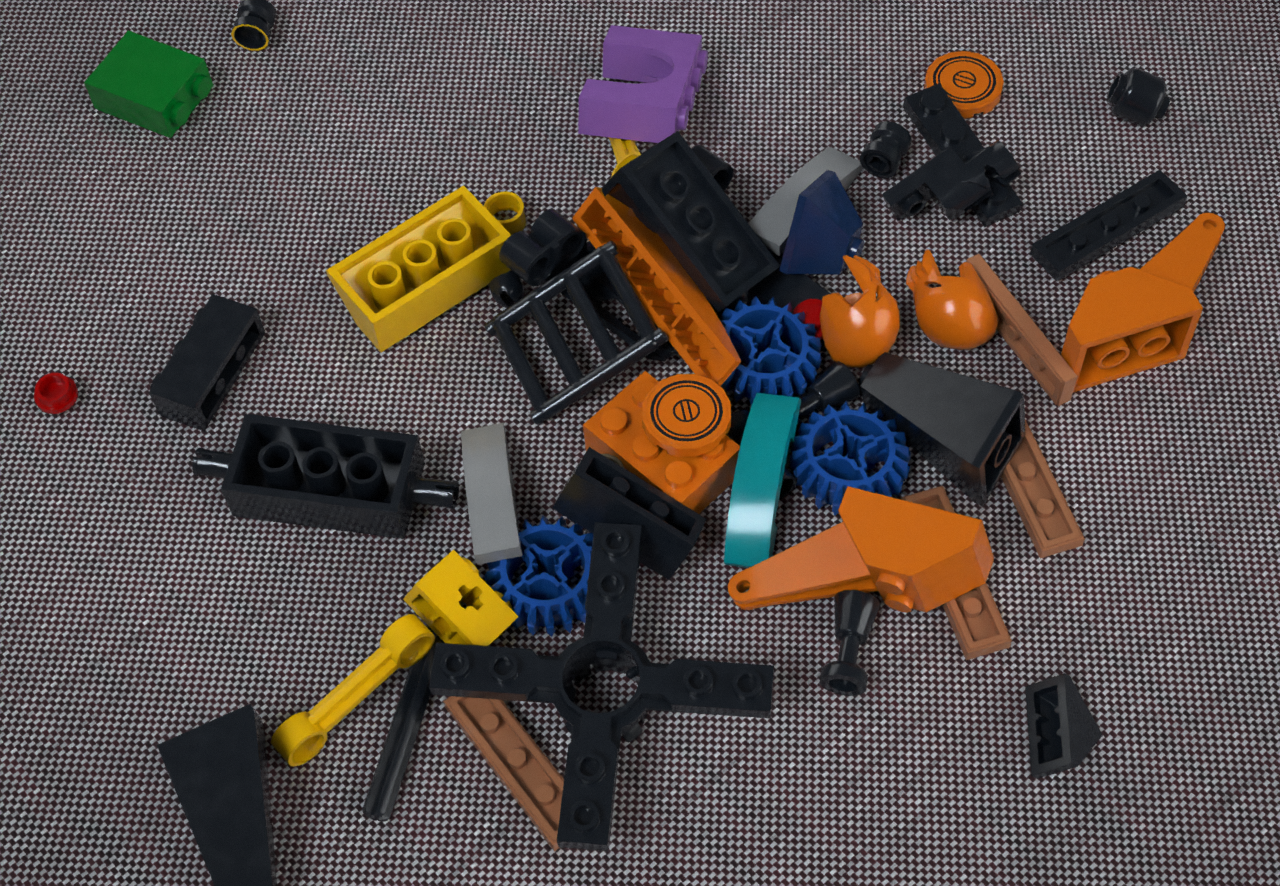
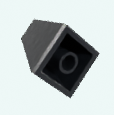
[859,352,1026,507]
[157,703,277,886]

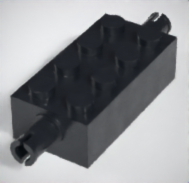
[192,414,459,539]

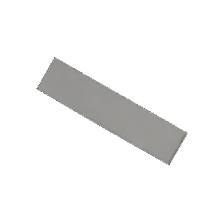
[748,146,863,256]
[461,423,523,565]

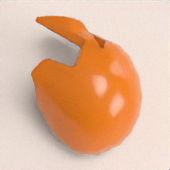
[906,249,999,350]
[820,255,900,368]

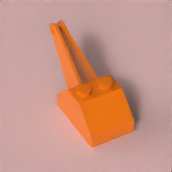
[1061,213,1225,393]
[728,486,994,613]

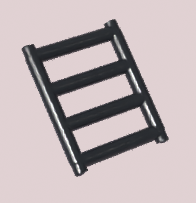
[484,240,669,425]

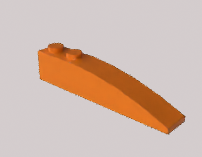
[572,187,741,387]

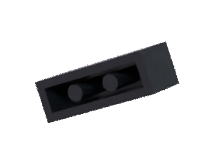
[149,294,265,431]
[552,447,706,580]

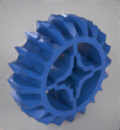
[720,296,822,406]
[789,401,911,516]
[485,515,594,637]

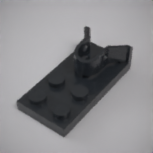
[602,131,780,313]

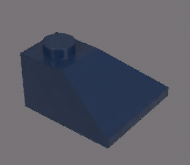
[779,170,864,274]

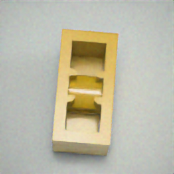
[403,549,519,646]

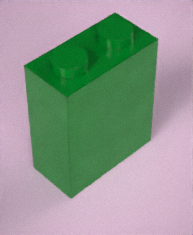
[84,30,213,138]

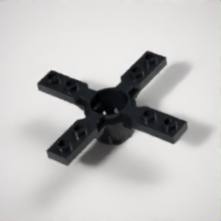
[429,522,774,851]

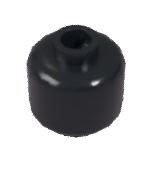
[1106,68,1170,127]

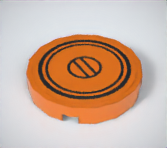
[924,51,1004,119]
[642,374,731,457]

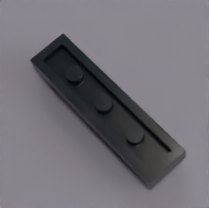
[903,83,1023,227]
[1030,170,1188,281]

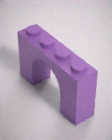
[578,25,708,143]

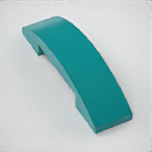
[724,393,801,568]

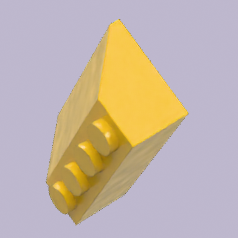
[326,185,511,353]

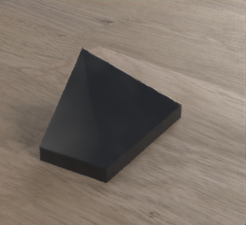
[1025,673,1103,779]

